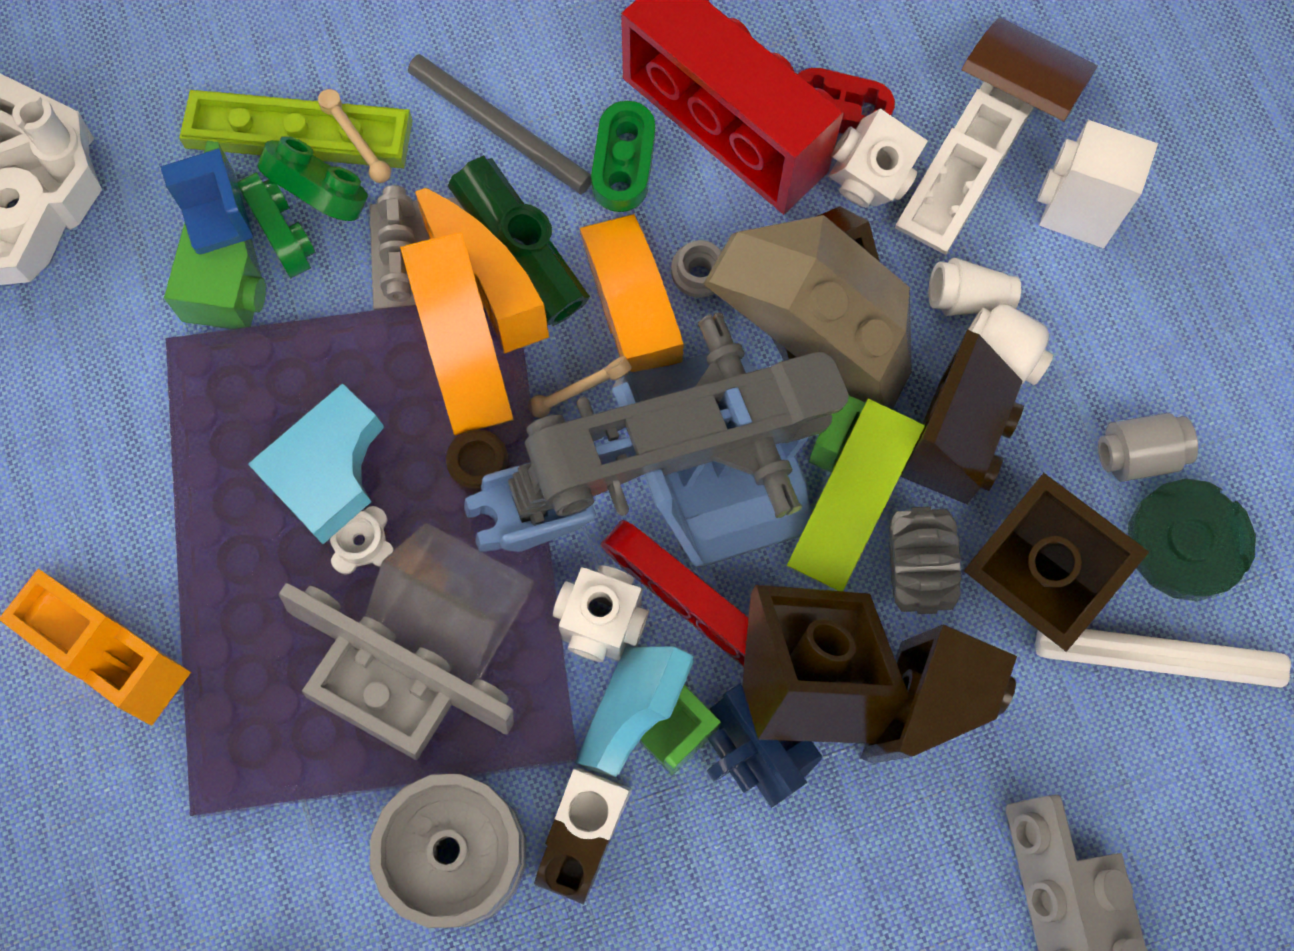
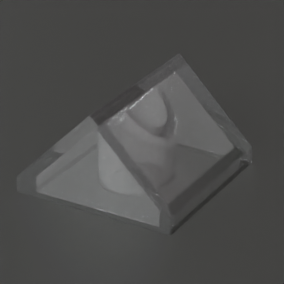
[365,523,535,685]

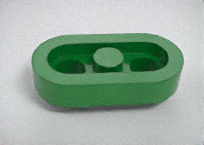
[591,101,655,212]
[257,136,368,221]
[237,172,316,279]

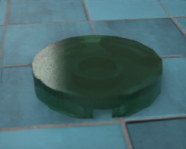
[1128,479,1256,602]

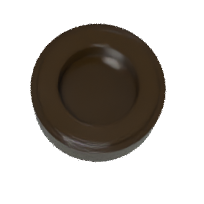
[446,430,510,494]

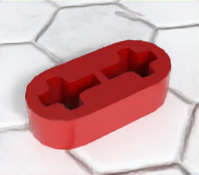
[798,67,895,134]

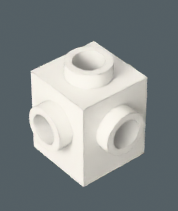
[828,109,928,208]
[553,565,649,662]

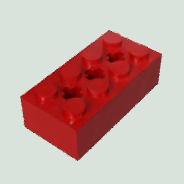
[621,0,844,215]

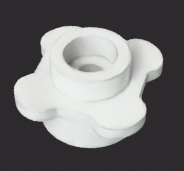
[330,506,394,575]

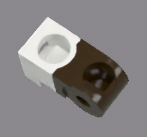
[534,768,632,905]

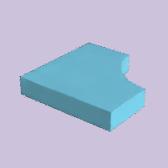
[248,383,384,544]
[574,646,694,777]

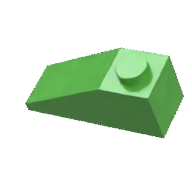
[164,141,266,332]

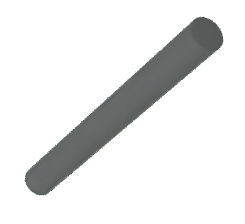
[408,54,592,195]

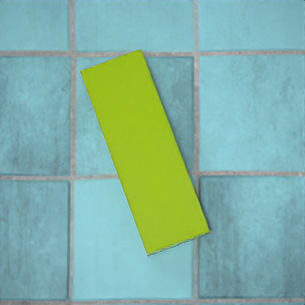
[786,398,925,591]

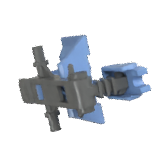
[464,313,849,567]

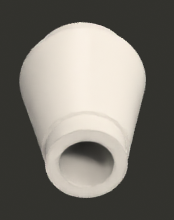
[928,257,1021,316]

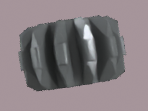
[889,507,962,614]

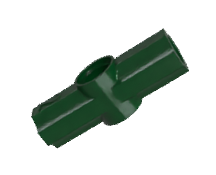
[448,155,590,326]

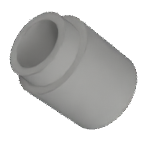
[1098,413,1198,482]

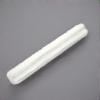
[1035,629,1291,688]

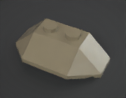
[703,215,912,410]

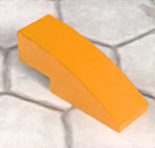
[415,188,549,354]
[580,214,684,372]
[400,231,514,436]
[0,568,191,726]

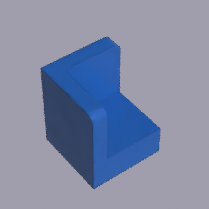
[160,148,254,254]

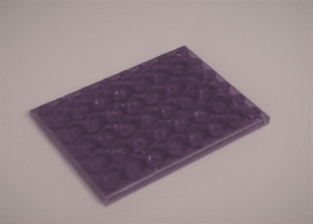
[166,305,578,818]

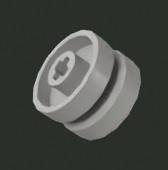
[370,774,526,928]

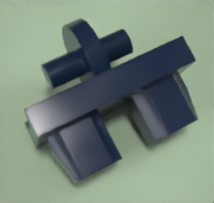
[707,683,822,808]

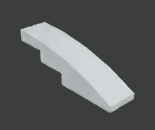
[895,82,1034,255]

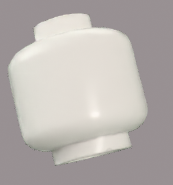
[968,304,1054,385]

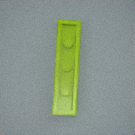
[179,90,413,169]

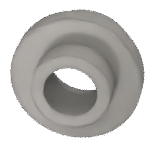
[671,240,722,298]

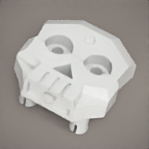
[0,73,102,285]

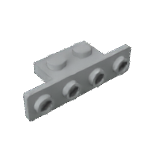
[278,583,514,761]
[1006,795,1148,951]

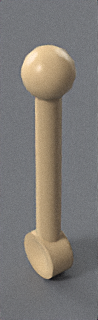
[318,89,391,183]
[528,356,632,418]

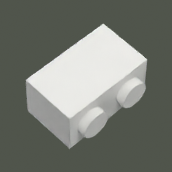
[1037,120,1158,248]

